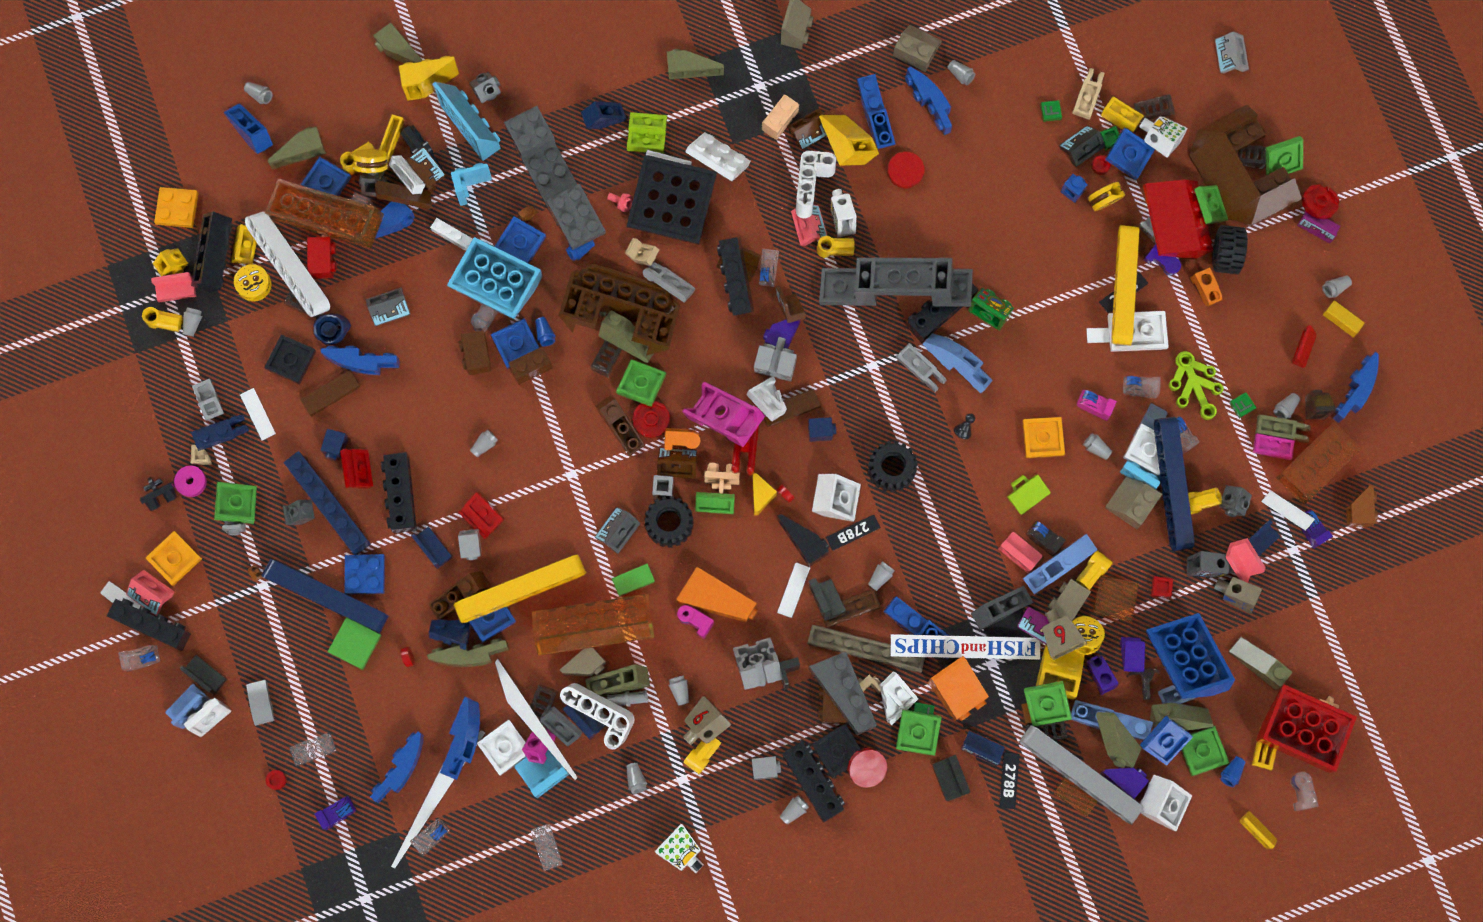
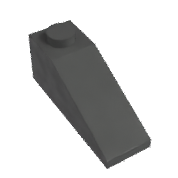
[971,586,1033,630]

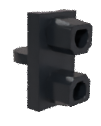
[140,477,177,511]

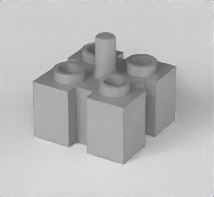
[754,337,797,382]
[733,638,783,690]

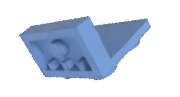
[165,684,210,729]

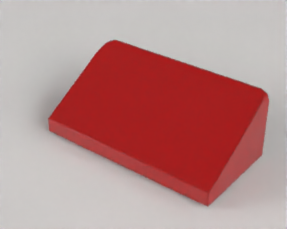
[1292,325,1317,368]

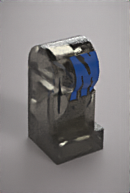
[1026,521,1066,557]

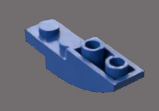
[905,67,952,135]
[857,74,895,149]
[321,346,400,375]
[1333,352,1379,423]
[884,596,949,659]
[440,697,480,780]
[370,731,424,803]

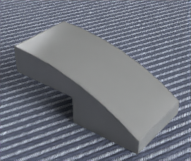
[192,379,224,421]
[246,680,275,726]

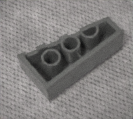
[808,652,877,735]

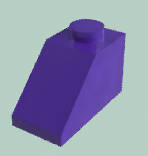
[763,320,800,349]
[1100,768,1149,799]

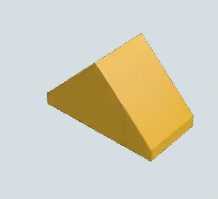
[753,474,777,515]

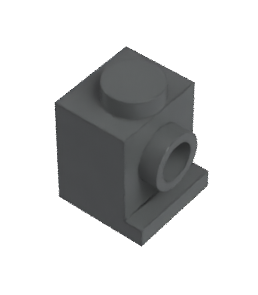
[283,500,315,525]

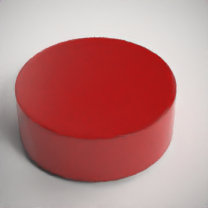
[1091,155,1111,175]
[777,485,795,503]
[400,647,415,667]
[265,770,287,790]

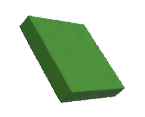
[1266,136,1303,175]
[1195,185,1228,224]
[616,359,666,407]
[214,482,257,524]
[328,617,382,670]
[1024,681,1072,726]
[896,709,942,756]
[1181,726,1229,777]

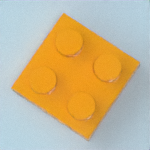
[154,187,199,228]
[1022,417,1065,458]
[146,531,202,586]

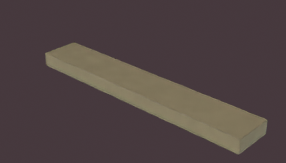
[807,625,925,673]

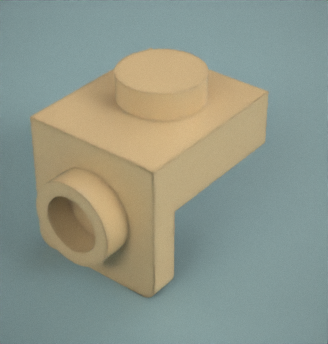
[625,238,659,266]
[858,674,881,694]

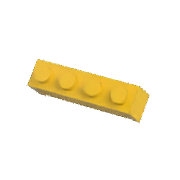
[379,115,405,163]

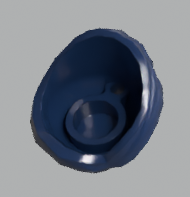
[313,313,351,345]

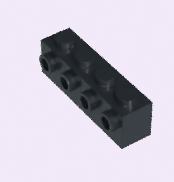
[191,212,232,292]
[717,237,754,316]
[907,283,979,343]
[381,452,417,534]
[107,598,191,651]
[782,741,845,823]

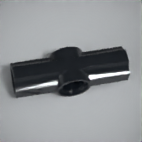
[400,125,444,171]

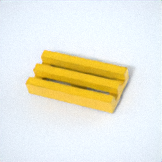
[1252,727,1277,771]

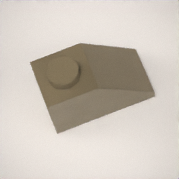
[560,644,606,677]

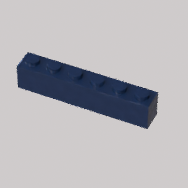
[283,451,371,555]

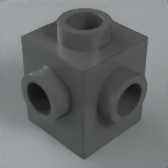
[469,72,501,103]
[359,171,387,196]
[1219,485,1252,517]

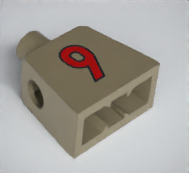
[1042,609,1087,660]
[683,696,731,745]

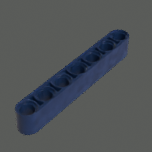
[1154,417,1195,551]
[261,559,389,633]

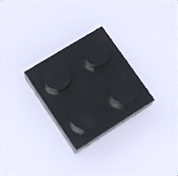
[264,334,316,385]
[811,724,861,778]

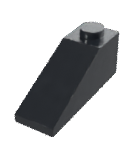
[777,514,830,567]

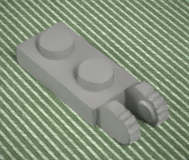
[643,262,695,302]
[896,343,947,392]

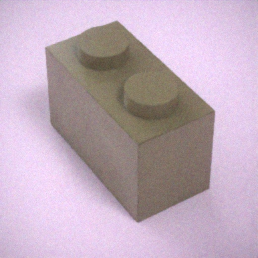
[1048,579,1091,621]

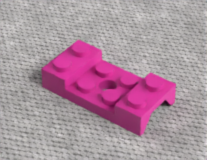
[682,382,765,447]

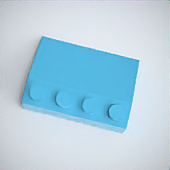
[433,82,501,161]
[447,237,543,319]

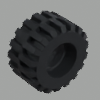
[1212,225,1248,275]
[868,441,918,493]
[645,496,693,548]

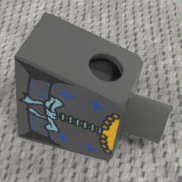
[1187,551,1235,578]

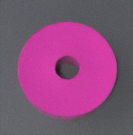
[174,466,207,497]

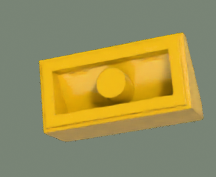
[1101,96,1144,133]
[231,224,257,265]
[1323,300,1365,337]
[1239,811,1277,849]

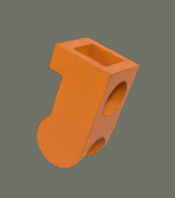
[1190,267,1222,306]
[664,428,700,450]

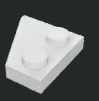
[746,376,787,421]
[880,671,918,725]

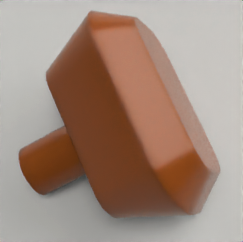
[248,565,262,581]

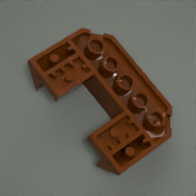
[1190,105,1302,226]
[558,264,680,356]

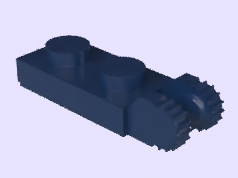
[191,415,249,451]

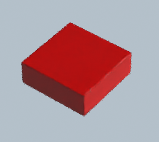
[1151,576,1173,598]

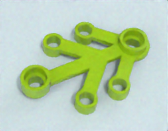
[1169,351,1224,420]

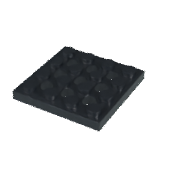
[627,155,717,245]

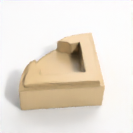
[191,445,211,465]

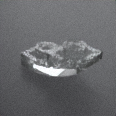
[289,733,337,766]
[530,824,563,871]

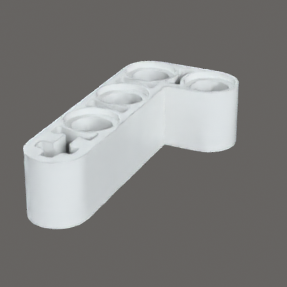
[796,151,836,218]
[560,683,635,749]

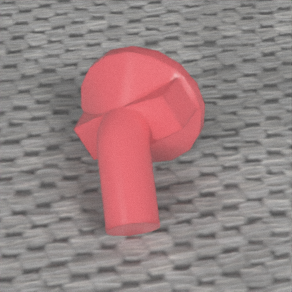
[607,192,633,212]

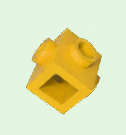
[152,248,188,276]

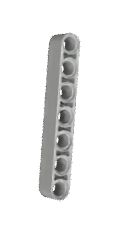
[1019,725,1143,825]

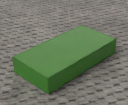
[695,492,735,514]
[612,564,655,597]

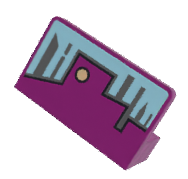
[1297,211,1340,244]
[1017,607,1049,645]

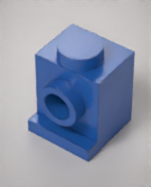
[1061,174,1088,203]

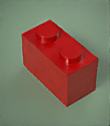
[307,236,337,279]

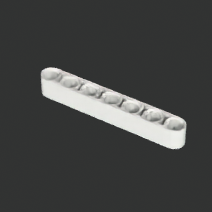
[245,211,330,317]

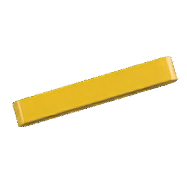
[1111,225,1139,346]
[454,555,586,623]

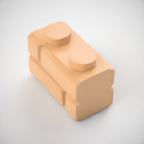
[762,95,799,140]

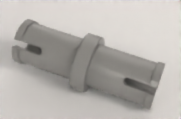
[607,690,648,707]

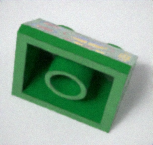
[968,288,1014,331]

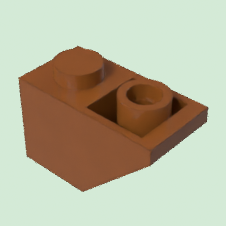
[1346,486,1378,527]

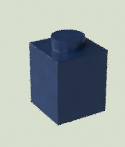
[808,417,836,442]
[320,429,349,460]

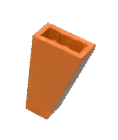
[676,567,758,622]

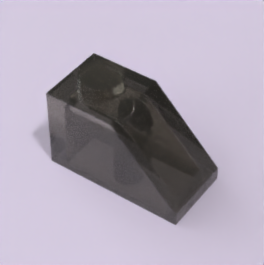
[1305,390,1335,420]

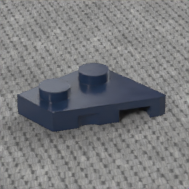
[429,619,471,650]

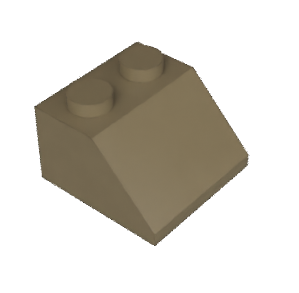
[781,0,814,49]
[893,25,942,72]
[1105,477,1162,529]

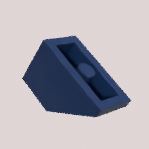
[581,101,627,129]

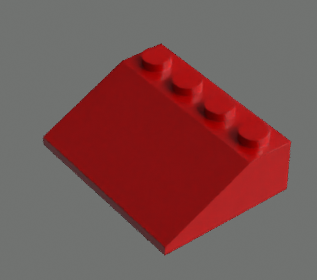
[1143,179,1213,259]
[1256,684,1357,773]

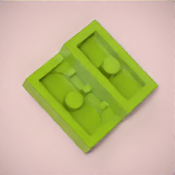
[627,112,667,154]

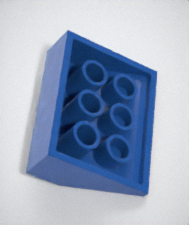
[1146,613,1235,699]

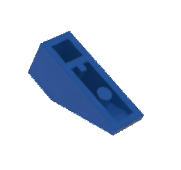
[224,103,273,154]
[356,201,415,243]

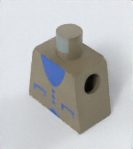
[1214,577,1262,614]

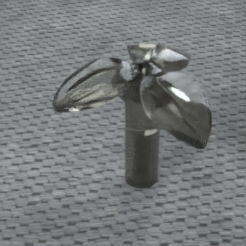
[1126,667,1160,700]

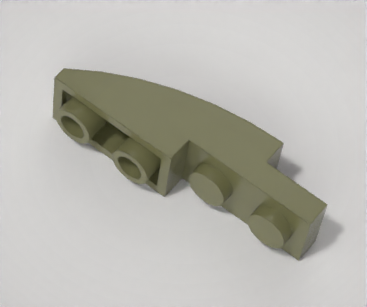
[427,638,509,667]

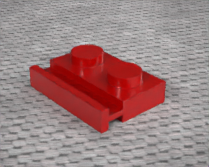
[340,449,373,488]
[458,492,505,539]

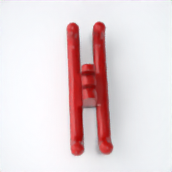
[731,406,761,475]

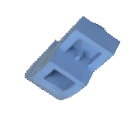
[923,333,993,393]
[1023,534,1098,594]
[1071,700,1153,741]

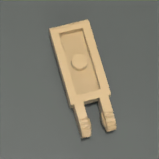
[1072,68,1105,120]

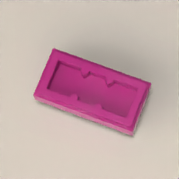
[1253,433,1295,460]

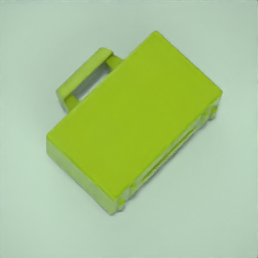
[1007,475,1051,515]

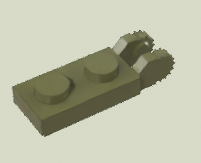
[1255,414,1311,443]

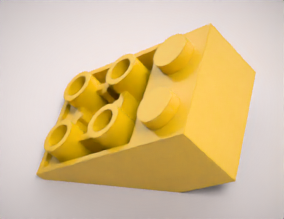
[399,56,459,101]
[819,115,879,166]
[1036,644,1085,700]

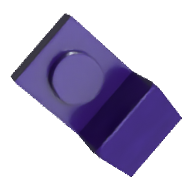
[1120,637,1145,672]

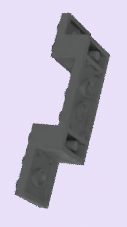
[504,106,606,250]
[819,258,973,307]

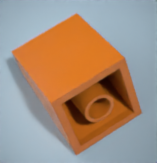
[927,656,989,721]

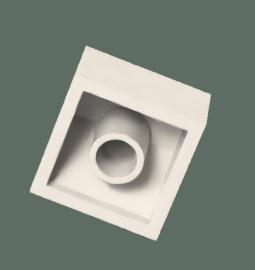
[812,474,861,521]
[1140,775,1192,831]

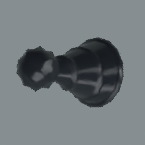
[954,413,976,439]

